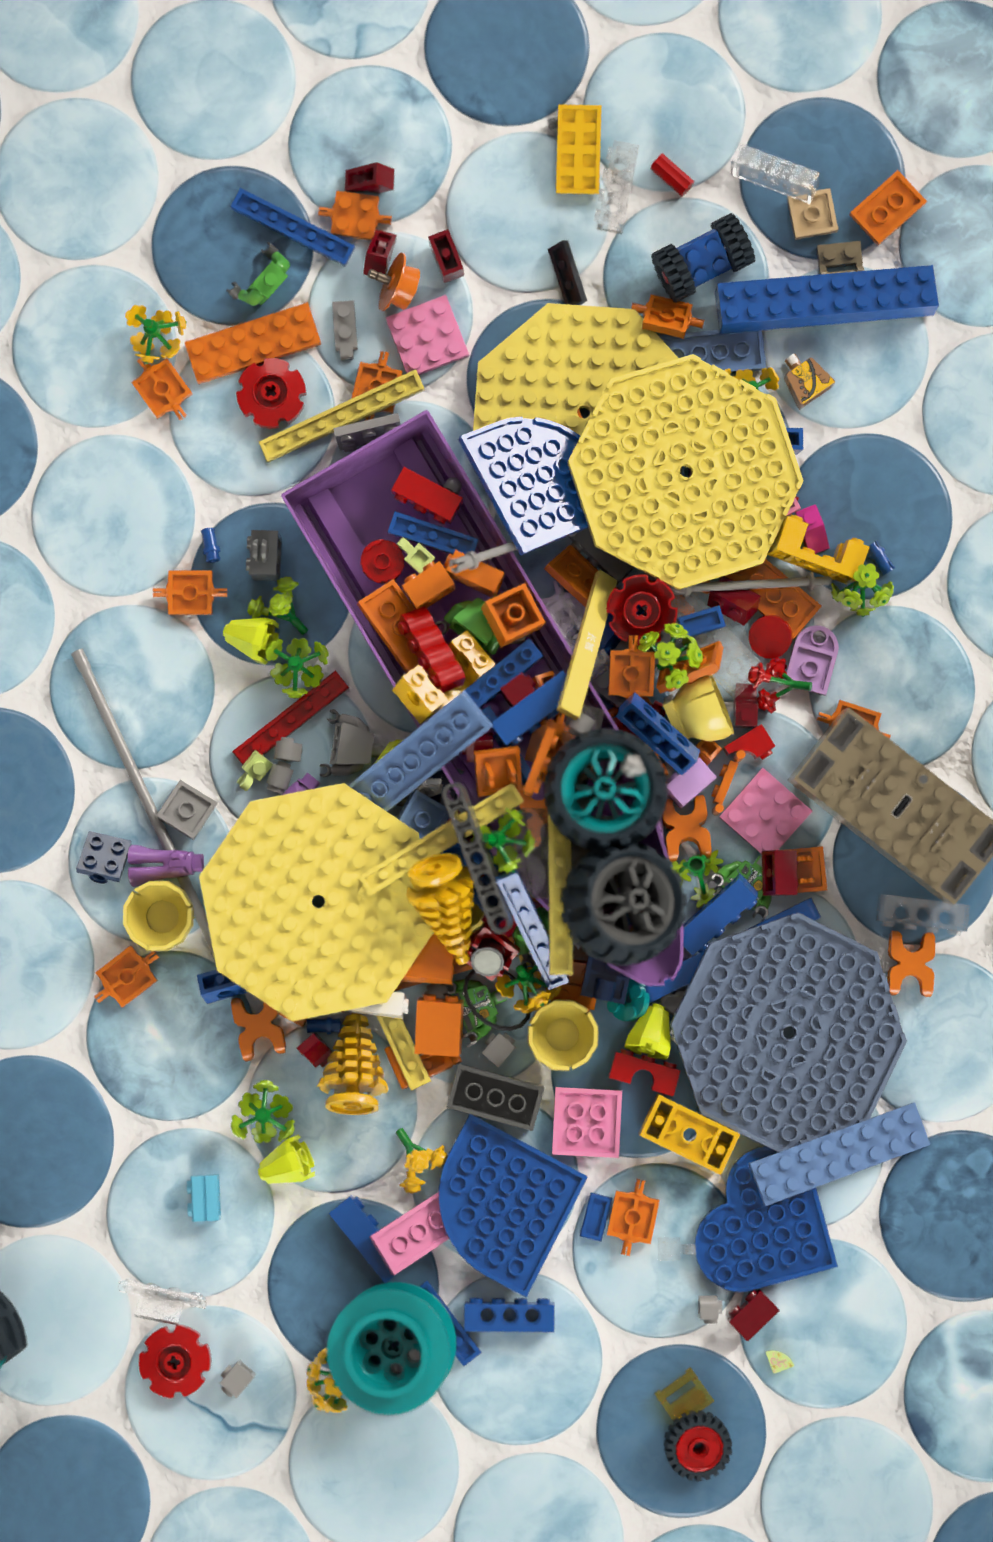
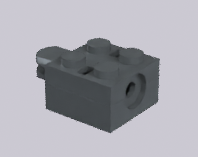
[246,530,282,581]

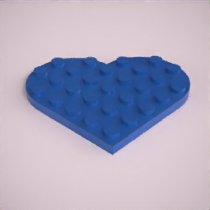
[694,1146,838,1292]

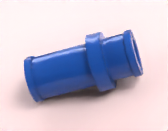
[201,527,220,563]
[868,541,895,575]
[307,1017,341,1035]

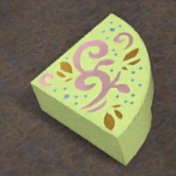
[765,1350,794,1374]

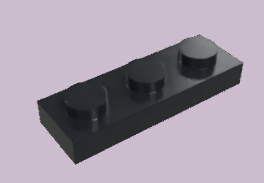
[548,240,588,305]

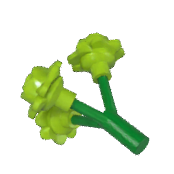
[247,577,308,635]

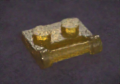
[654,1367,714,1420]

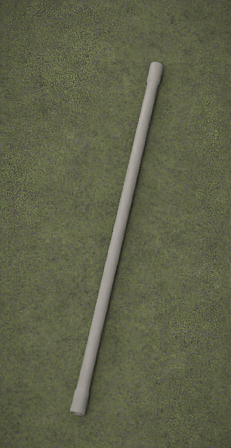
[71,649,216,963]

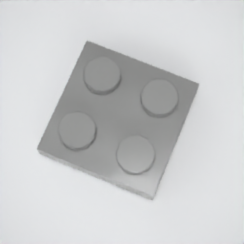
[156,780,218,840]

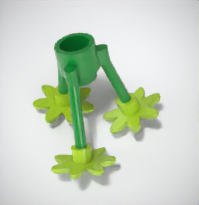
[671,850,724,908]

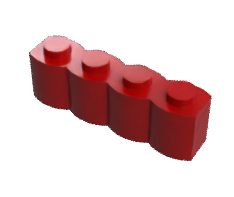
[398,606,466,693]

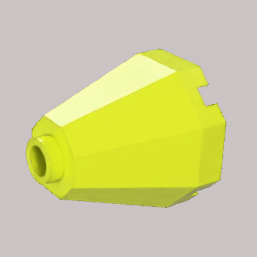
[223,617,279,665]
[624,1003,671,1060]
[258,1134,315,1184]

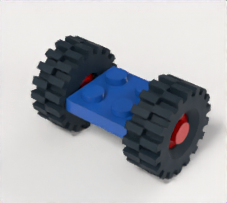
[651,213,756,303]

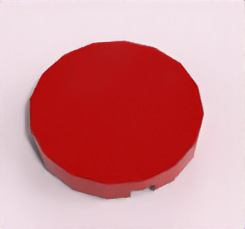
[360,539,404,584]
[749,615,793,659]

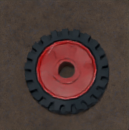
[664,1410,732,1481]

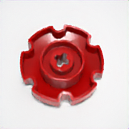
[236,358,307,429]
[606,575,678,646]
[139,1324,212,1398]

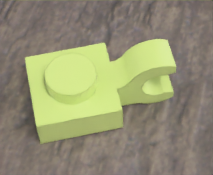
[397,537,435,574]
[237,750,273,791]

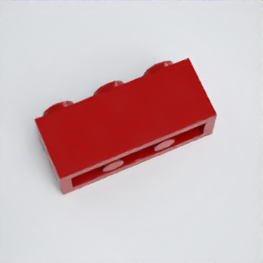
[391,467,463,525]

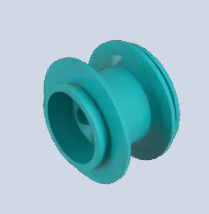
[327,1282,457,1415]

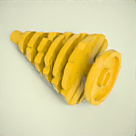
[406,853,474,965]
[317,1013,389,1115]

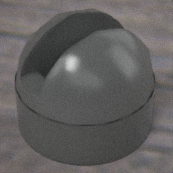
[443,477,462,495]

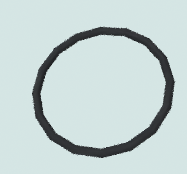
[463,970,531,1031]

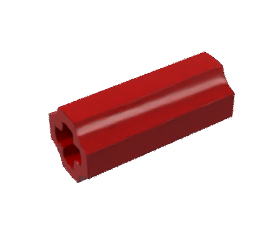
[650,153,695,197]

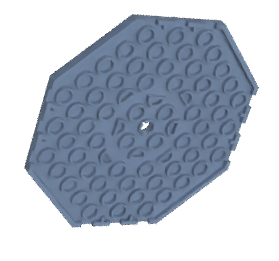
[670,913,907,1152]

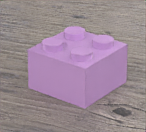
[667,757,717,809]

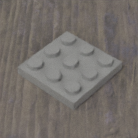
[333,413,401,452]

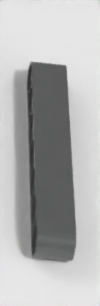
[442,783,514,933]

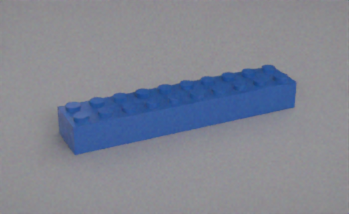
[715,265,939,334]

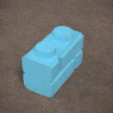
[187,1174,221,1222]

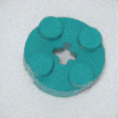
[607,978,650,1022]

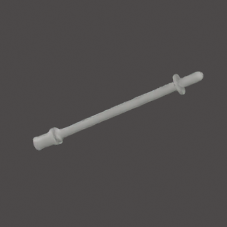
[449,533,577,573]
[667,572,832,597]

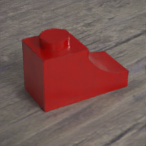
[723,724,775,760]

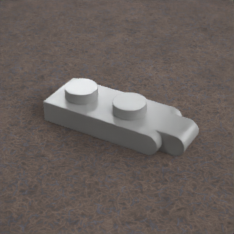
[332,300,358,360]

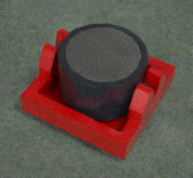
[466,923,520,981]

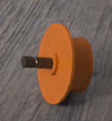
[368,253,420,311]

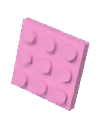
[385,295,469,375]
[719,768,812,855]
[552,1087,622,1158]

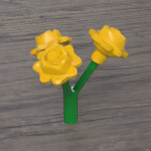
[396,1128,448,1194]

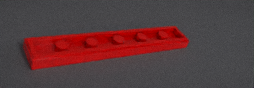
[232,670,349,765]

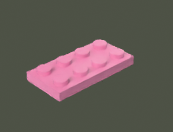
[369,1191,449,1275]

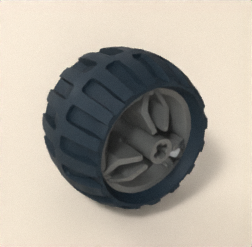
[561,842,687,965]

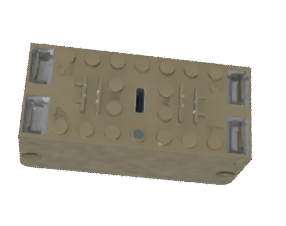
[788,708,993,905]

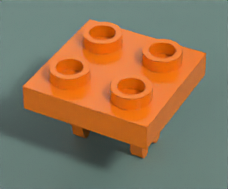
[474,746,523,797]
[787,846,827,893]

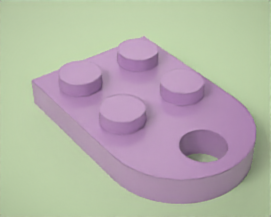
[784,625,839,696]

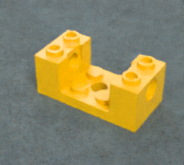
[767,515,869,584]
[392,630,495,725]
[638,1094,740,1175]

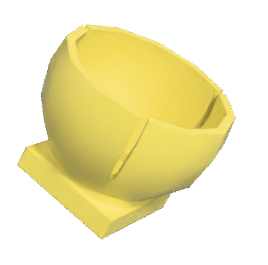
[663,675,734,742]
[123,881,195,951]
[527,999,599,1071]

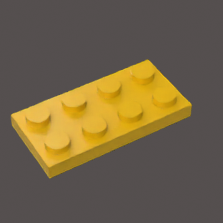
[556,104,602,195]

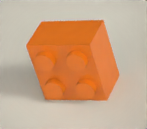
[402,561,455,610]
[481,583,545,647]

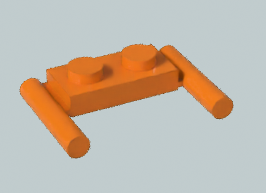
[711,750,745,816]
[384,1046,462,1090]

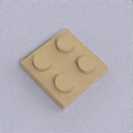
[787,188,838,240]

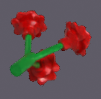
[748,657,812,714]

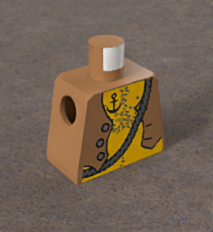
[784,354,835,410]

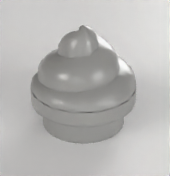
[620,754,646,777]

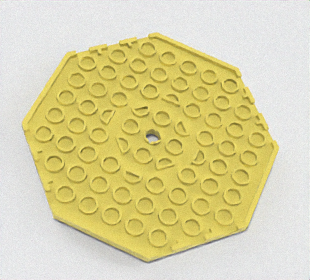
[473,303,686,468]
[567,354,803,590]
[199,783,433,1021]

